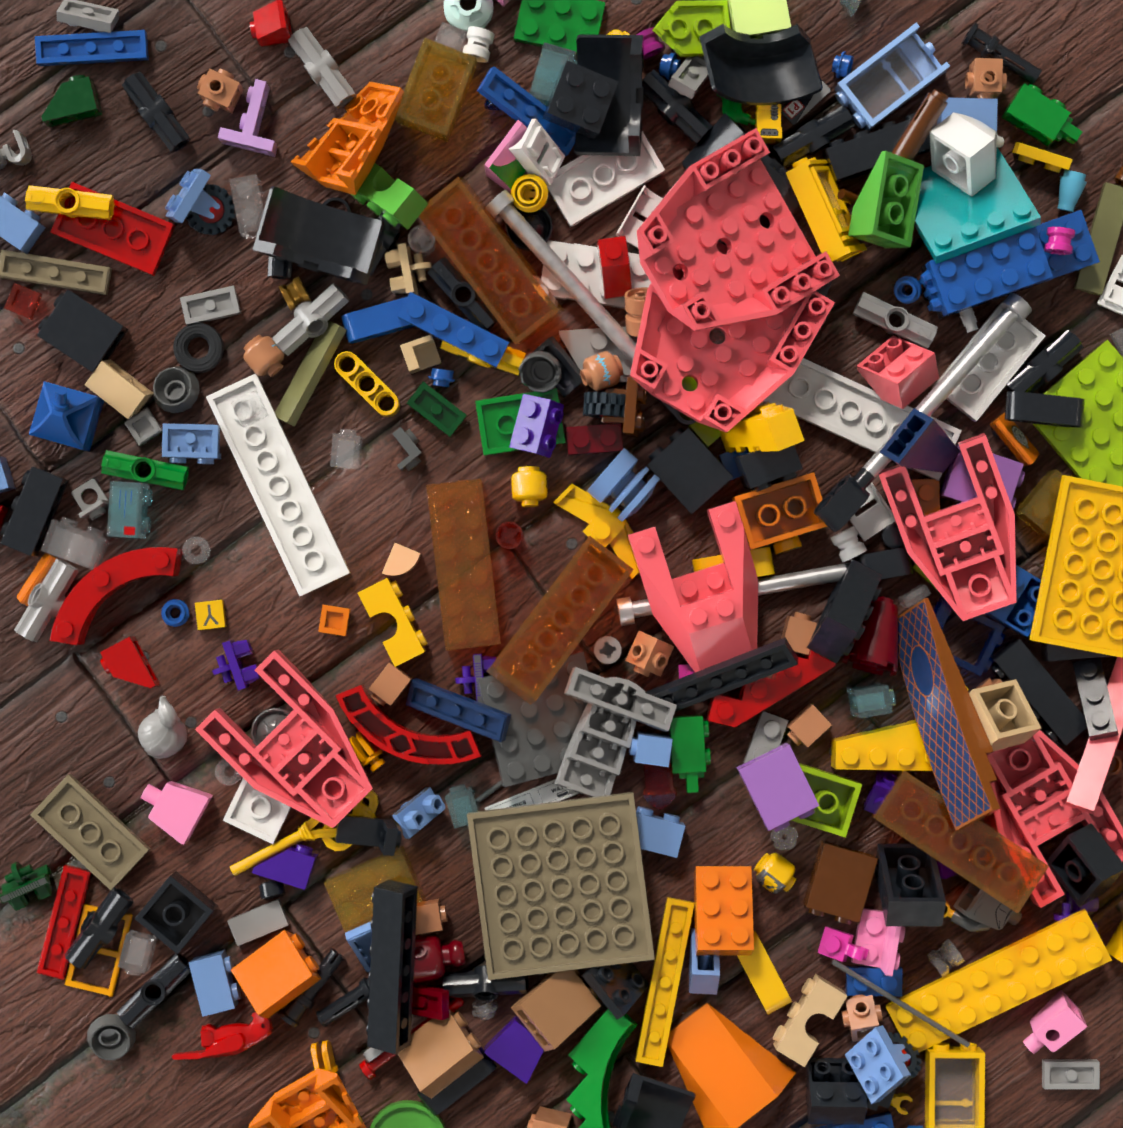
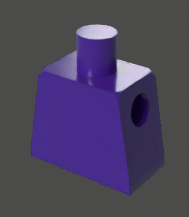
[484,1016,544,1084]

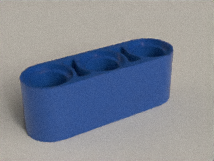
[341,297,415,344]

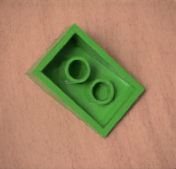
[848,151,924,248]

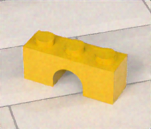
[358,578,428,667]

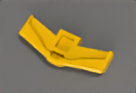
[553,484,639,579]

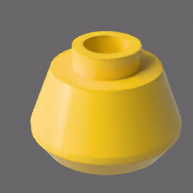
[511,174,548,213]

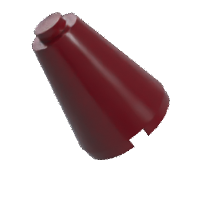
[842,597,898,676]

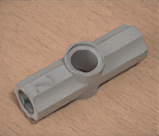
[288,27,356,109]
[272,283,349,356]
[853,292,938,349]
[14,558,79,642]

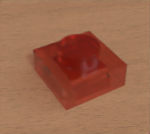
[4,283,42,320]

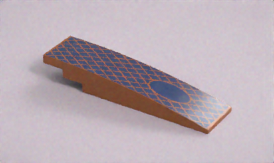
[898,598,1001,830]

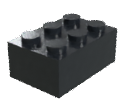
[807,560,882,664]
[875,844,946,927]

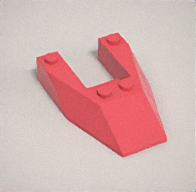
[878,433,1016,621]
[628,501,758,672]
[195,649,373,828]
[987,730,1123,908]

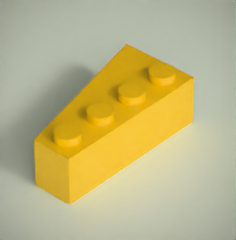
[719,401,804,453]
[831,719,933,771]

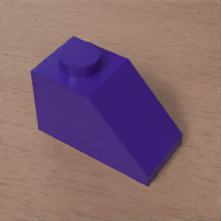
[252,844,318,890]

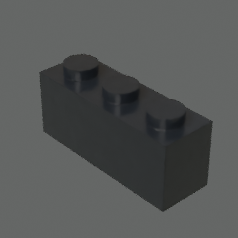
[0,466,69,556]

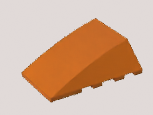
[291,82,404,195]
[667,1002,796,1128]
[248,1068,366,1128]

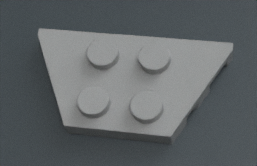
[559,327,638,383]

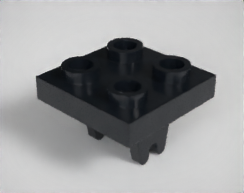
[582,962,650,1019]

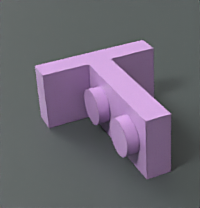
[218,79,278,157]

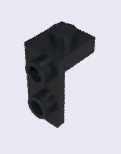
[335,815,401,856]

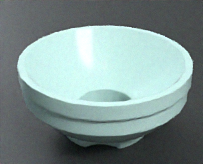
[444,0,494,33]

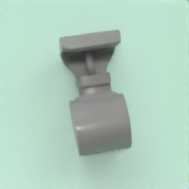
[0,130,32,169]

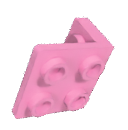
[851,908,905,977]

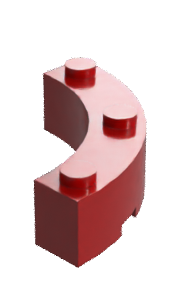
[49,547,183,645]
[335,684,481,765]

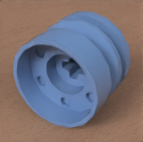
[587,448,660,522]

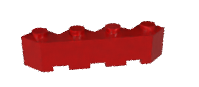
[706,650,836,727]

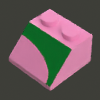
[485,120,545,194]

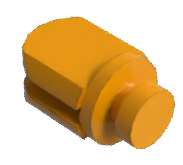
[349,731,386,772]
[311,1040,338,1072]

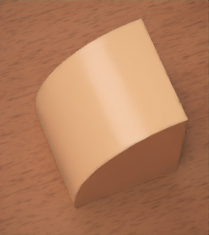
[382,543,422,576]

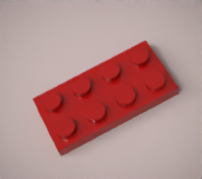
[51,182,175,276]

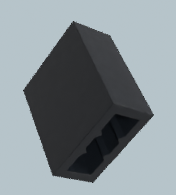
[37,289,129,372]
[648,427,733,514]

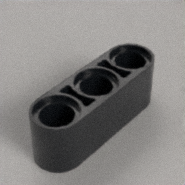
[1004,391,1085,428]
[417,1046,497,1116]

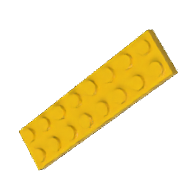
[886,908,1112,1053]

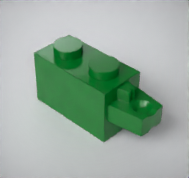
[1001,83,1082,146]
[669,715,711,793]

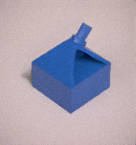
[29,381,104,452]

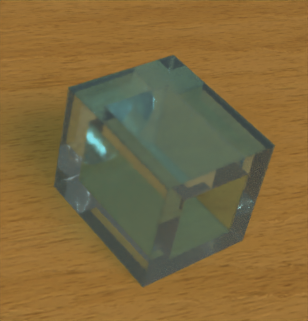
[445,784,480,829]

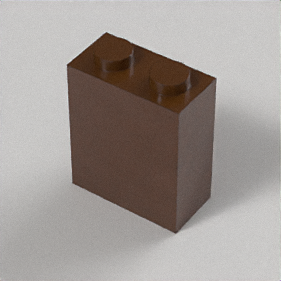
[803,840,878,925]

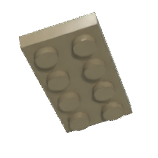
[30,774,151,890]

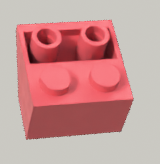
[857,335,939,409]

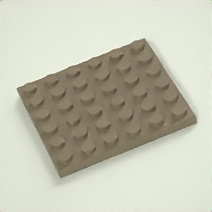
[467,792,655,980]

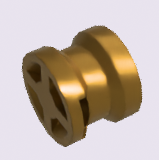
[279,277,311,311]

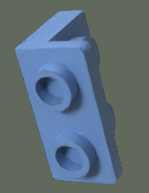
[162,423,221,464]

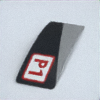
[781,80,831,125]

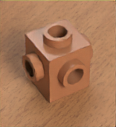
[965,58,1007,99]
[197,69,244,114]
[625,631,674,677]
[841,995,883,1042]

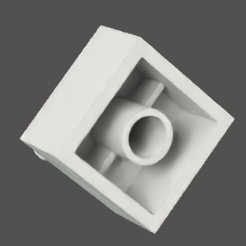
[929,112,1004,197]

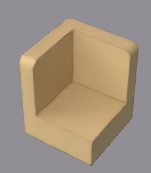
[400,335,441,374]

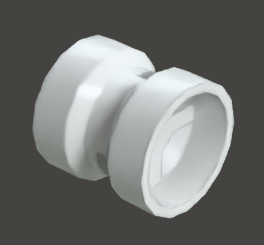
[462,27,495,63]
[830,526,867,562]

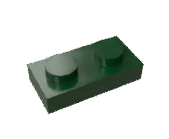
[407,382,467,438]

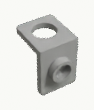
[71,479,111,520]

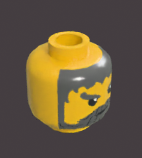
[754,852,796,894]

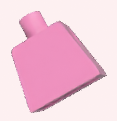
[141,781,213,845]
[1023,990,1087,1054]

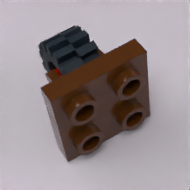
[583,377,647,438]

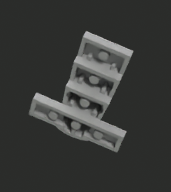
[554,667,677,797]

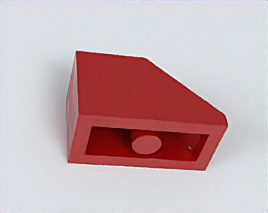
[250,0,292,47]
[597,236,632,300]
[100,636,160,688]

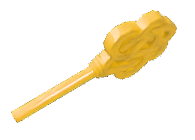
[230,790,379,876]

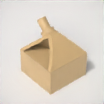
[969,679,1041,751]

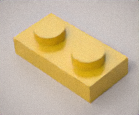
[1013,142,1073,173]

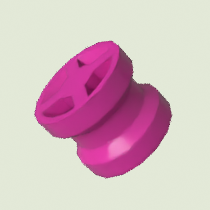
[1044,227,1075,255]

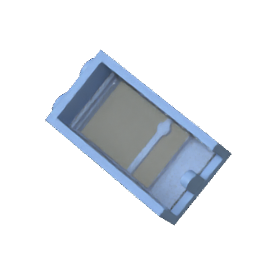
[834,22,950,131]

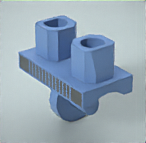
[392,787,446,839]

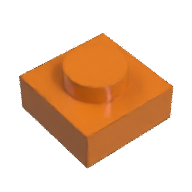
[318,604,351,636]

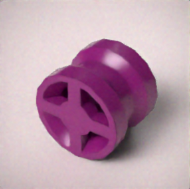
[636,27,666,60]

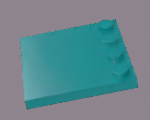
[914,147,1041,264]

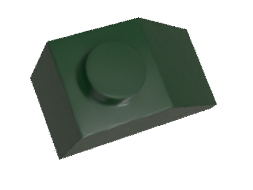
[41,75,103,128]

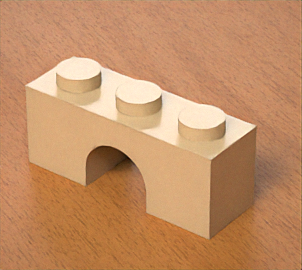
[773,974,847,1067]

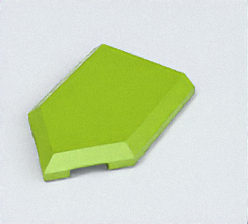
[652,0,731,57]

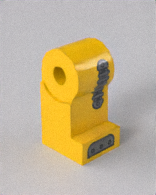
[755,104,782,145]

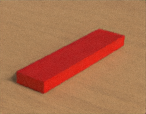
[37,865,92,980]

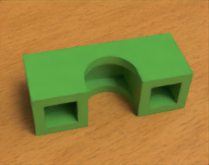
[350,163,428,230]

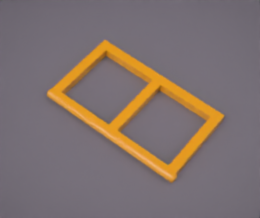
[65,904,133,997]

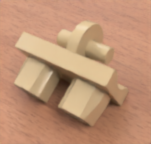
[385,243,432,295]

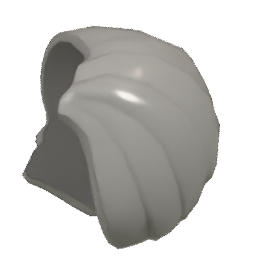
[138,696,187,759]

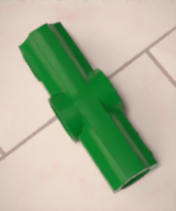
[101,450,189,490]

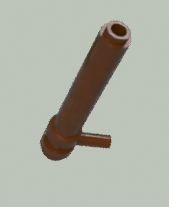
[837,89,949,205]

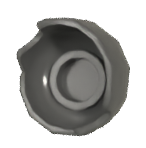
[518,351,561,393]

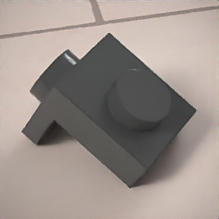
[392,427,423,471]

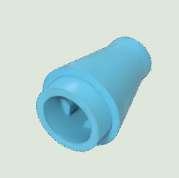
[1057,170,1087,212]

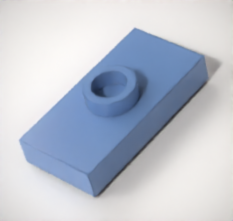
[345,922,372,972]

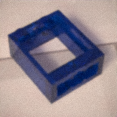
[934,597,1005,676]

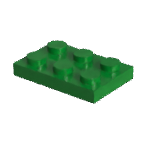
[514,0,606,55]
[475,388,565,456]

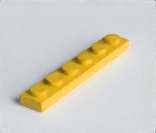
[635,897,695,1067]

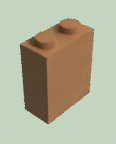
[511,969,601,1051]
[397,1009,484,1099]

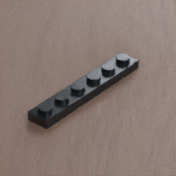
[645,637,798,712]

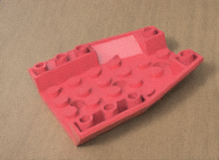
[637,128,840,331]
[630,241,835,432]

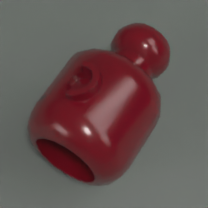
[413,935,466,984]

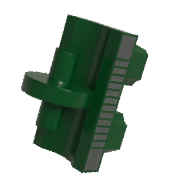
[0,862,53,911]

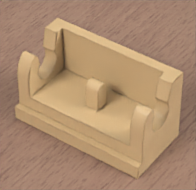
[85,359,153,419]

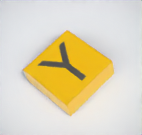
[195,600,227,630]

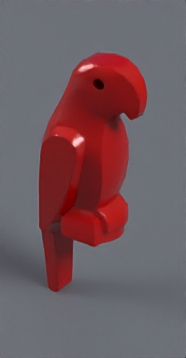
[172,1012,272,1060]

